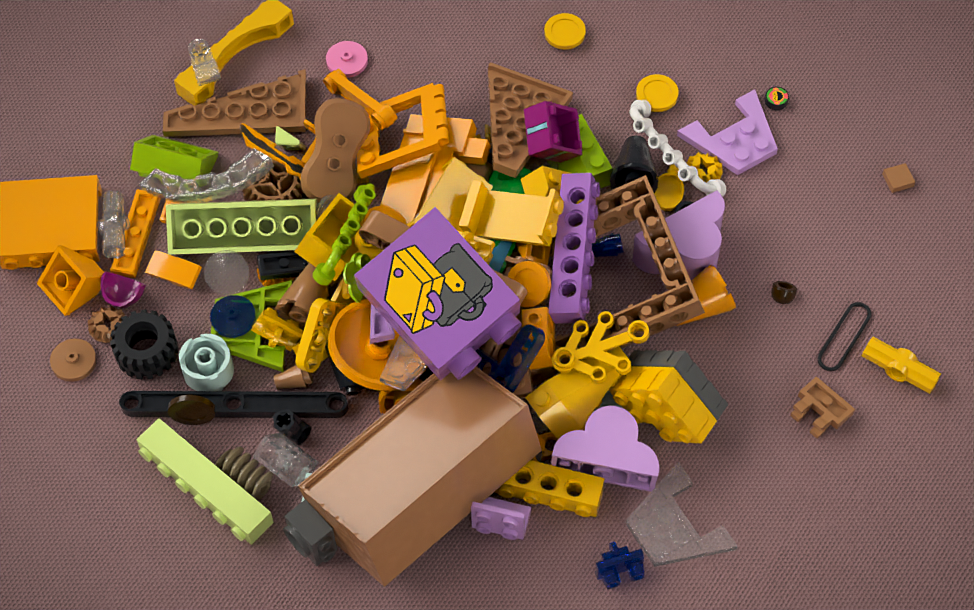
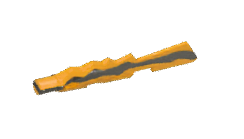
[240,123,351,201]

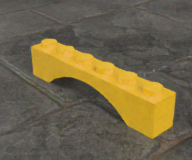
[174,0,294,106]

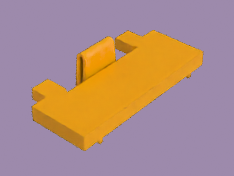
[367,114,491,244]

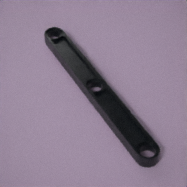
[119,391,348,418]

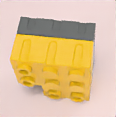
[609,350,728,444]

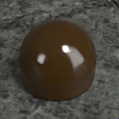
[771,281,797,304]

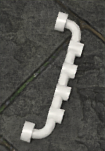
[629,100,726,197]

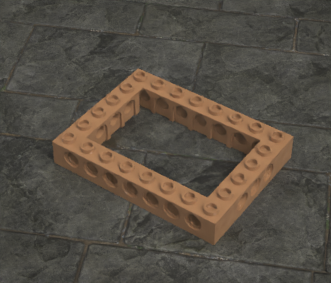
[498,175,705,386]

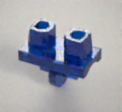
[595,542,645,589]

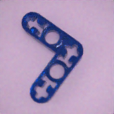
[476,324,545,393]

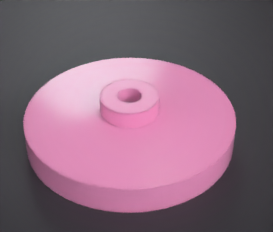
[326,41,368,78]

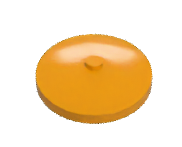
[328,299,427,391]

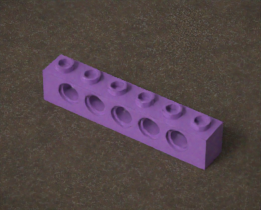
[548,173,600,323]

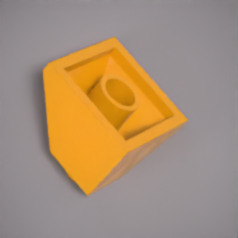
[37,245,104,316]

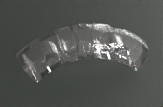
[139,148,274,203]

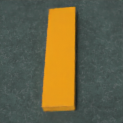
[110,189,161,279]

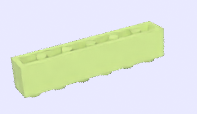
[136,418,274,545]

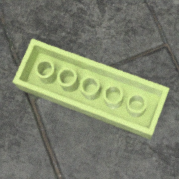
[166,199,318,255]

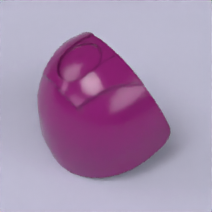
[100,272,146,309]

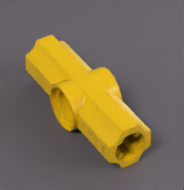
[862,336,941,394]

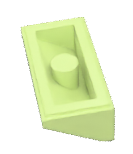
[275,126,306,151]

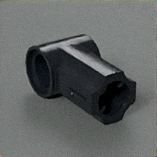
[272,408,312,446]

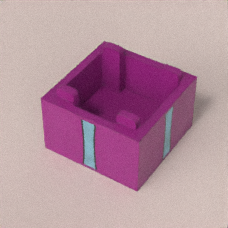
[524,101,582,163]

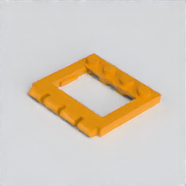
[357,83,449,179]

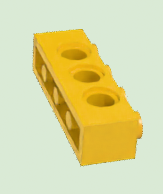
[495,460,605,517]

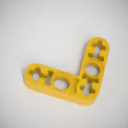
[295,298,349,373]

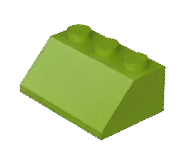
[545,114,613,188]
[130,135,219,189]

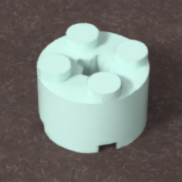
[179,334,234,391]

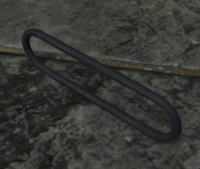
[817,302,871,371]

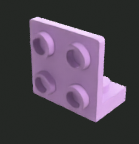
[471,497,531,540]

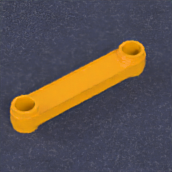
[323,68,398,130]

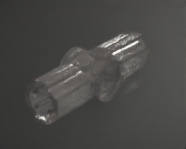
[97,191,130,259]

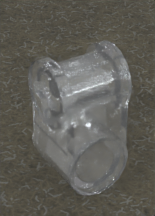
[188,39,221,86]

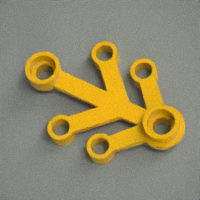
[552,311,650,384]

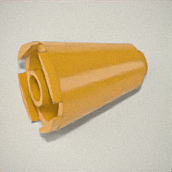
[676,265,736,326]

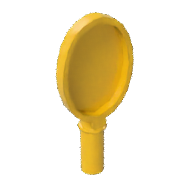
[654,165,684,211]

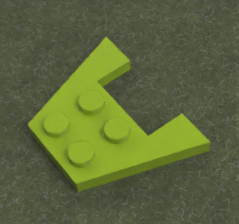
[211,280,293,372]

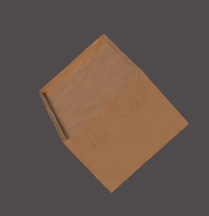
[298,367,542,587]

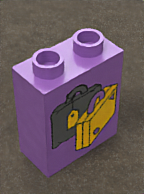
[354,207,522,381]

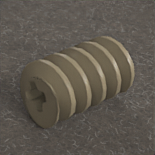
[216,446,274,501]

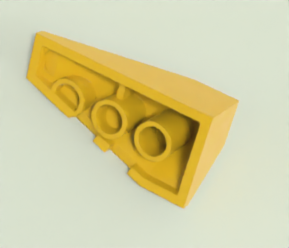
[525,346,631,439]

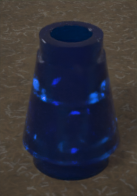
[591,233,624,257]

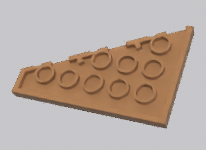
[488,62,573,178]

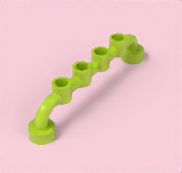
[313,183,376,285]

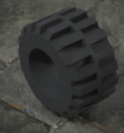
[110,309,179,380]

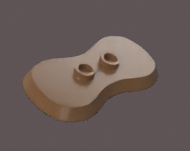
[300,98,371,206]

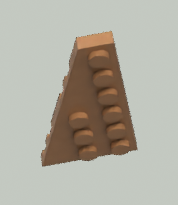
[163,69,306,137]

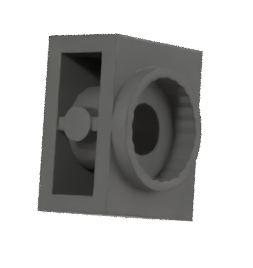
[283,499,337,566]

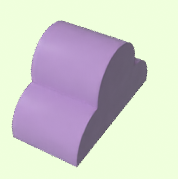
[632,190,725,280]
[551,406,659,492]

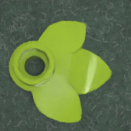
[343,253,371,303]

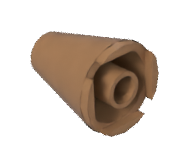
[275,263,330,331]

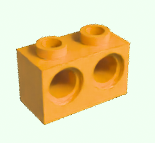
[522,307,555,369]

